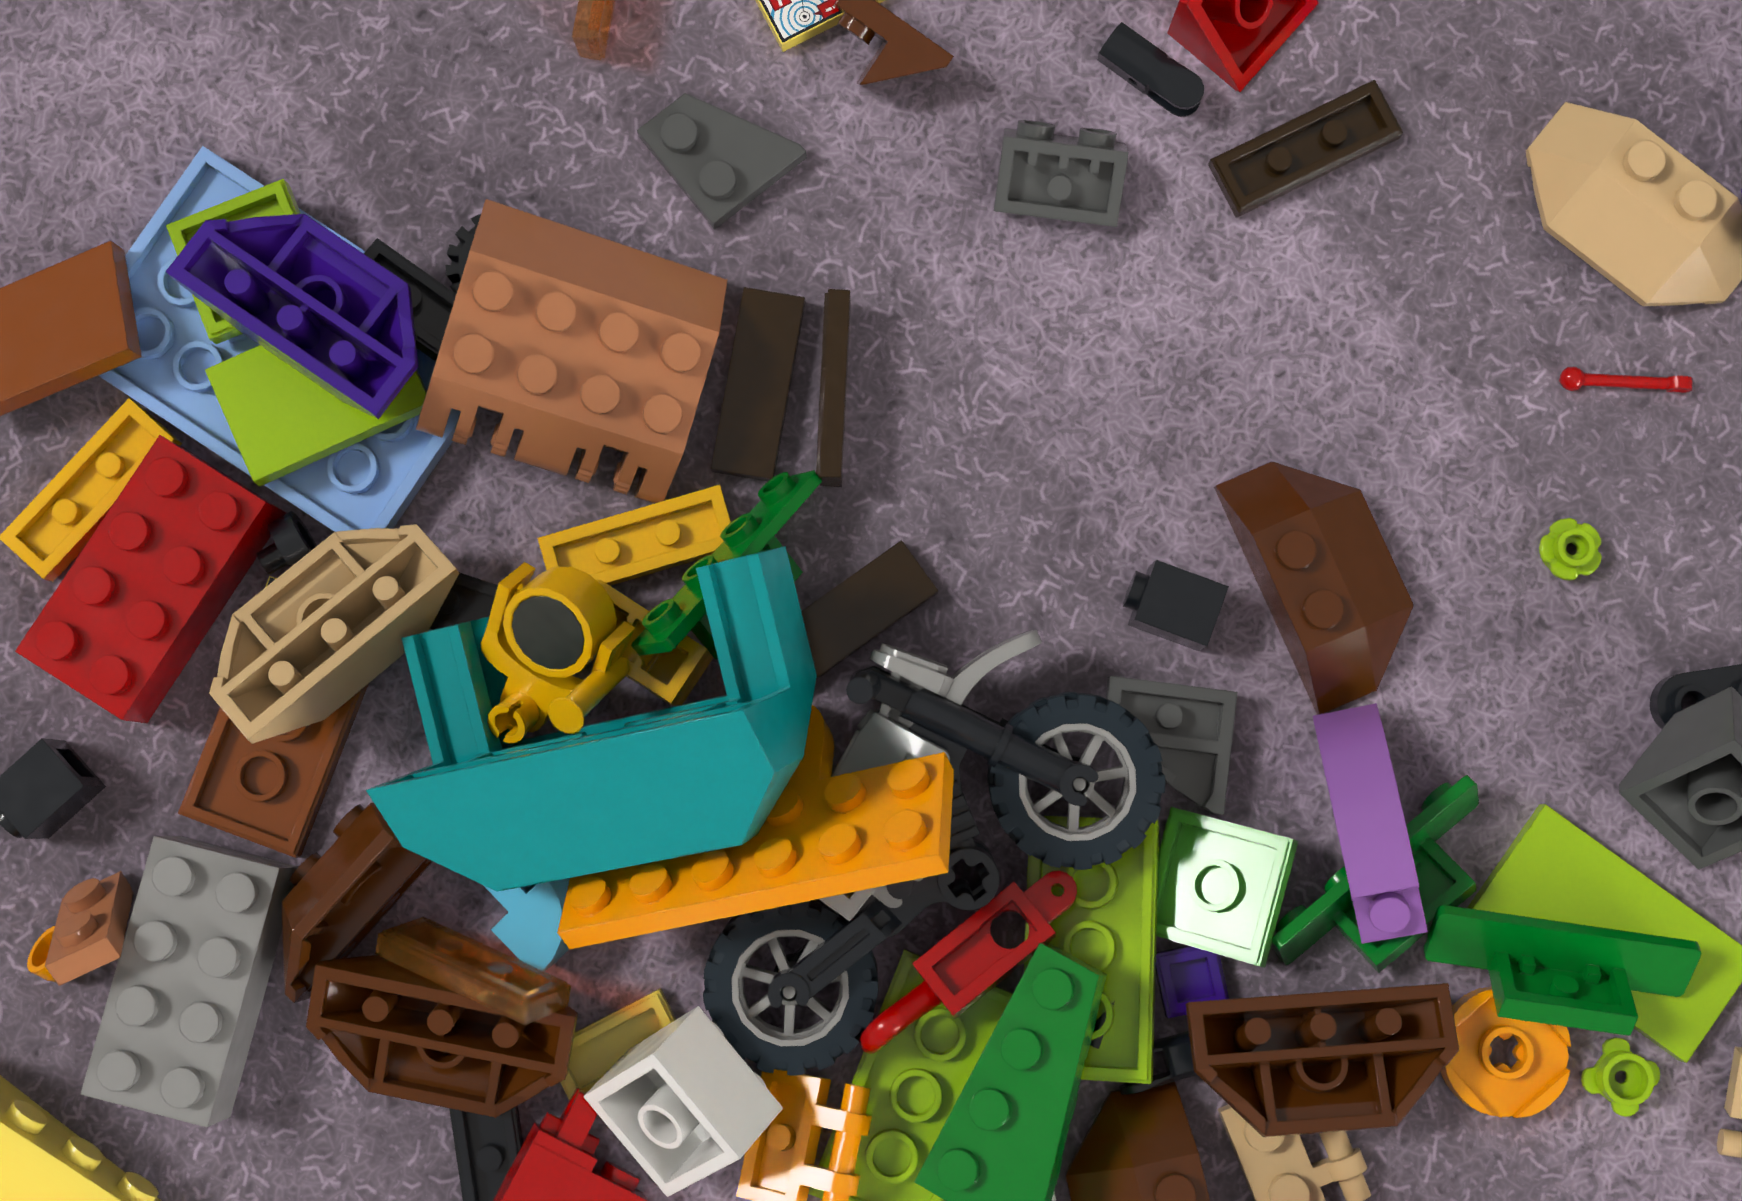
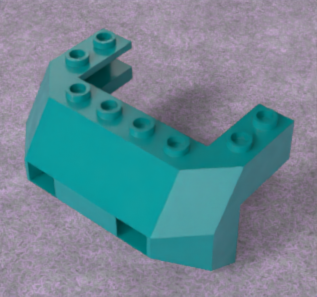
[366,546,817,892]

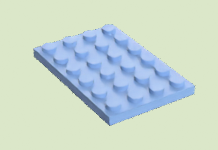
[98,146,460,532]

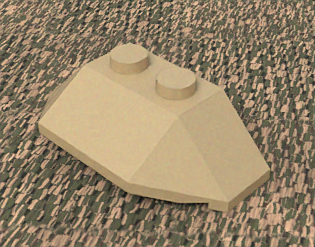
[1526,102,1742,306]
[209,524,459,744]

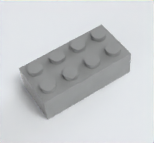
[80,836,299,1127]

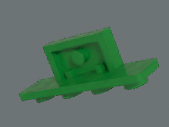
[631,470,822,659]
[1272,775,1479,973]
[1424,905,1702,1036]

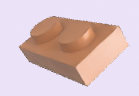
[45,871,133,986]

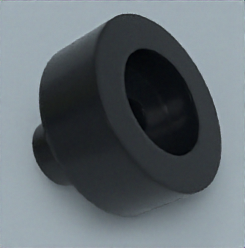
[256,511,317,574]

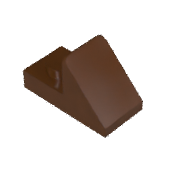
[833,0,954,85]

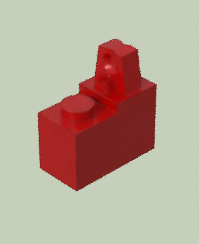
[493,1088,649,1201]

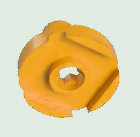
[1441,987,1571,1118]

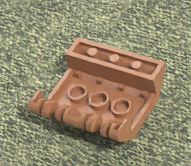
[416,199,728,503]

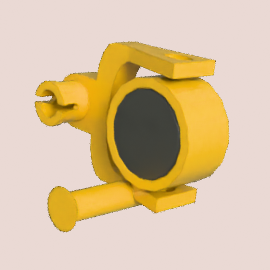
[481,562,636,743]

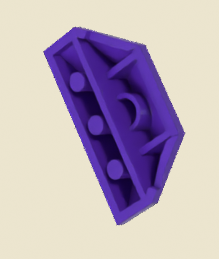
[165,214,418,419]

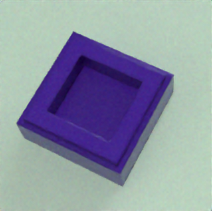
[1155,946,1229,1018]

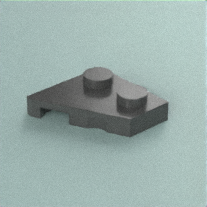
[637,93,807,230]
[1103,676,1238,815]

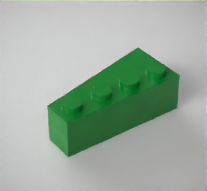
[914,943,1107,1201]

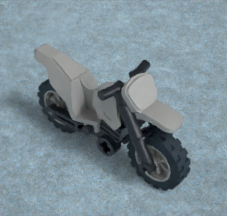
[703,629,1166,1075]

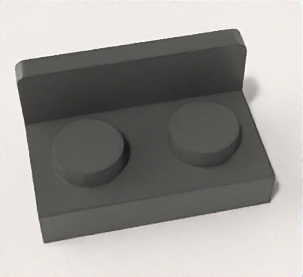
[994,120,1129,227]

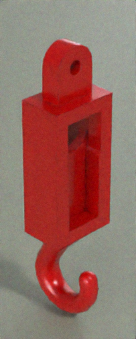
[860,870,1077,1054]

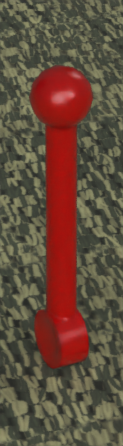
[1559,366,1693,393]

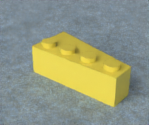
[0,1075,161,1201]

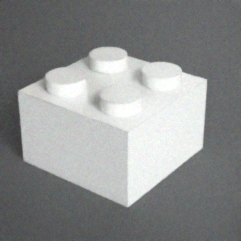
[583,1006,783,1197]

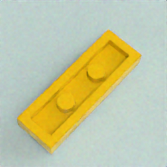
[0,398,183,582]
[537,485,731,586]

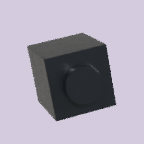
[1123,560,1229,651]
[0,738,106,839]

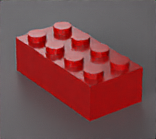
[15,435,287,723]

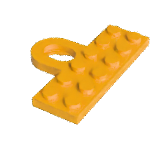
[557,705,954,949]

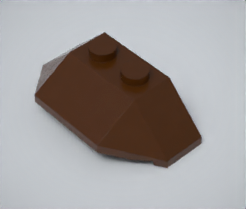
[1214,462,1414,715]
[282,803,433,1003]
[306,953,578,1118]
[1185,983,1459,1137]
[1065,1082,1210,1201]

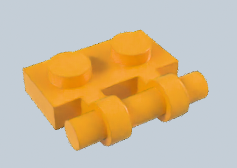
[736,1069,872,1201]

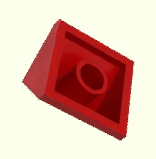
[1167,0,1319,92]

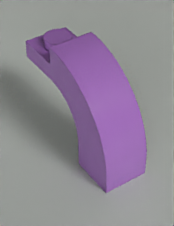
[1313,703,1428,944]

